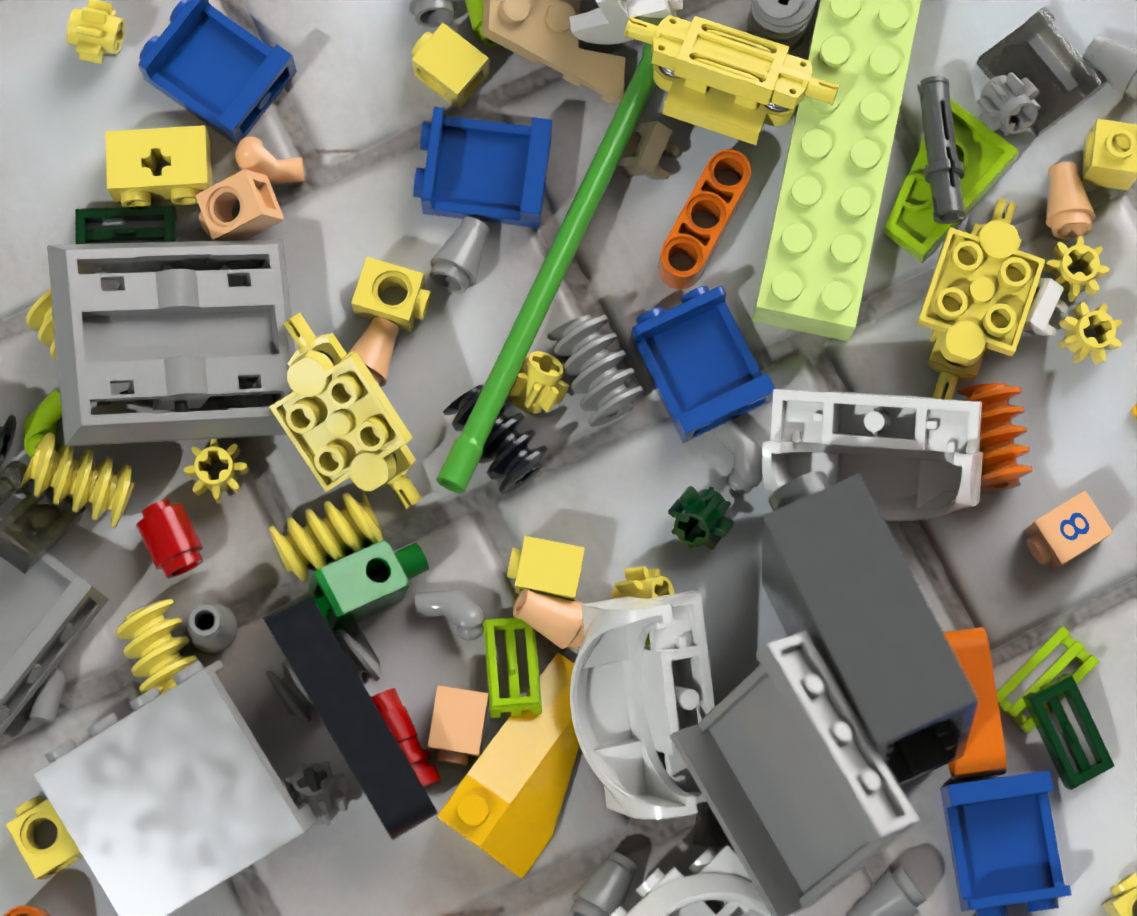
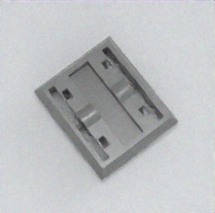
[47,239,295,447]

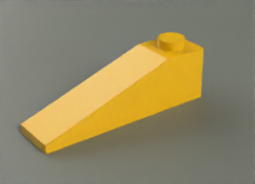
[437,652,580,880]

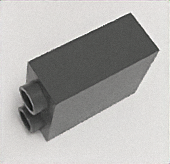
[762,471,979,786]

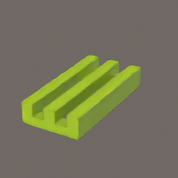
[483,617,542,718]
[996,626,1100,735]

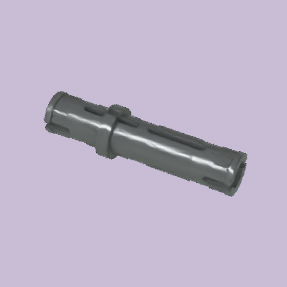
[917,76,966,224]

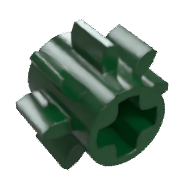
[668,486,734,550]

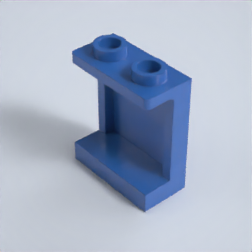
[138,0,297,146]
[413,107,552,228]
[630,285,776,443]
[940,770,1071,916]

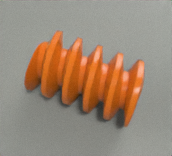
[957,383,1033,492]

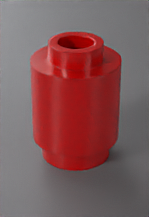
[136,499,203,579]

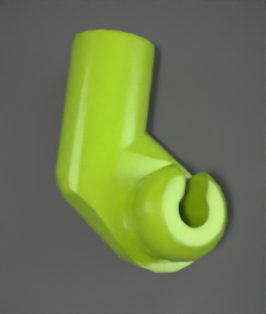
[24,387,62,457]

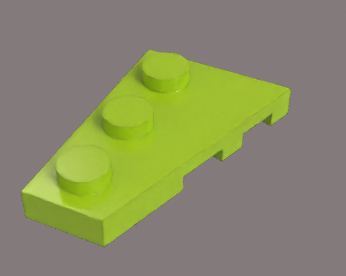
[884,99,1019,264]

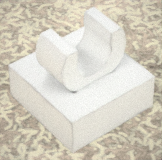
[1022,278,1068,336]

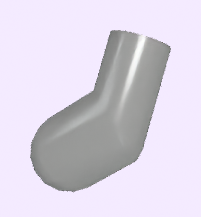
[715,418,763,494]
[415,590,485,640]
[30,664,66,723]

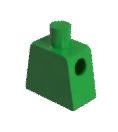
[307,540,429,635]

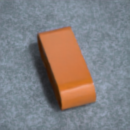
[658,149,751,290]
[943,627,1007,780]

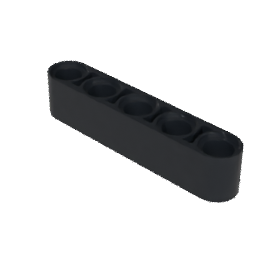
[263,591,438,840]

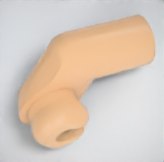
[235,136,305,185]

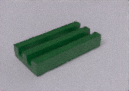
[75,206,177,244]
[1022,674,1115,790]

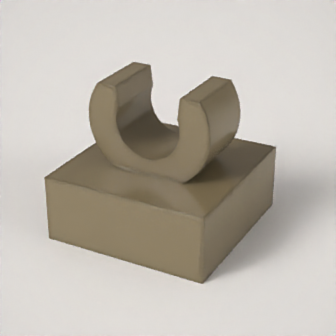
[616,121,680,180]

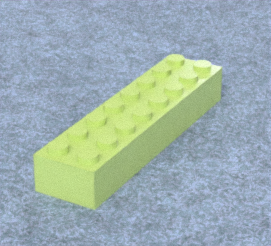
[752,0,921,342]

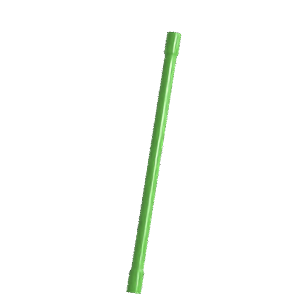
[436,17,678,494]

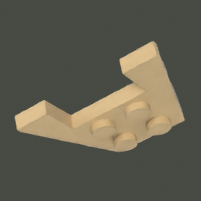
[482,0,626,105]

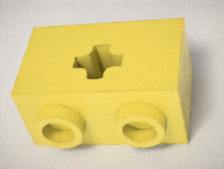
[105,125,213,207]

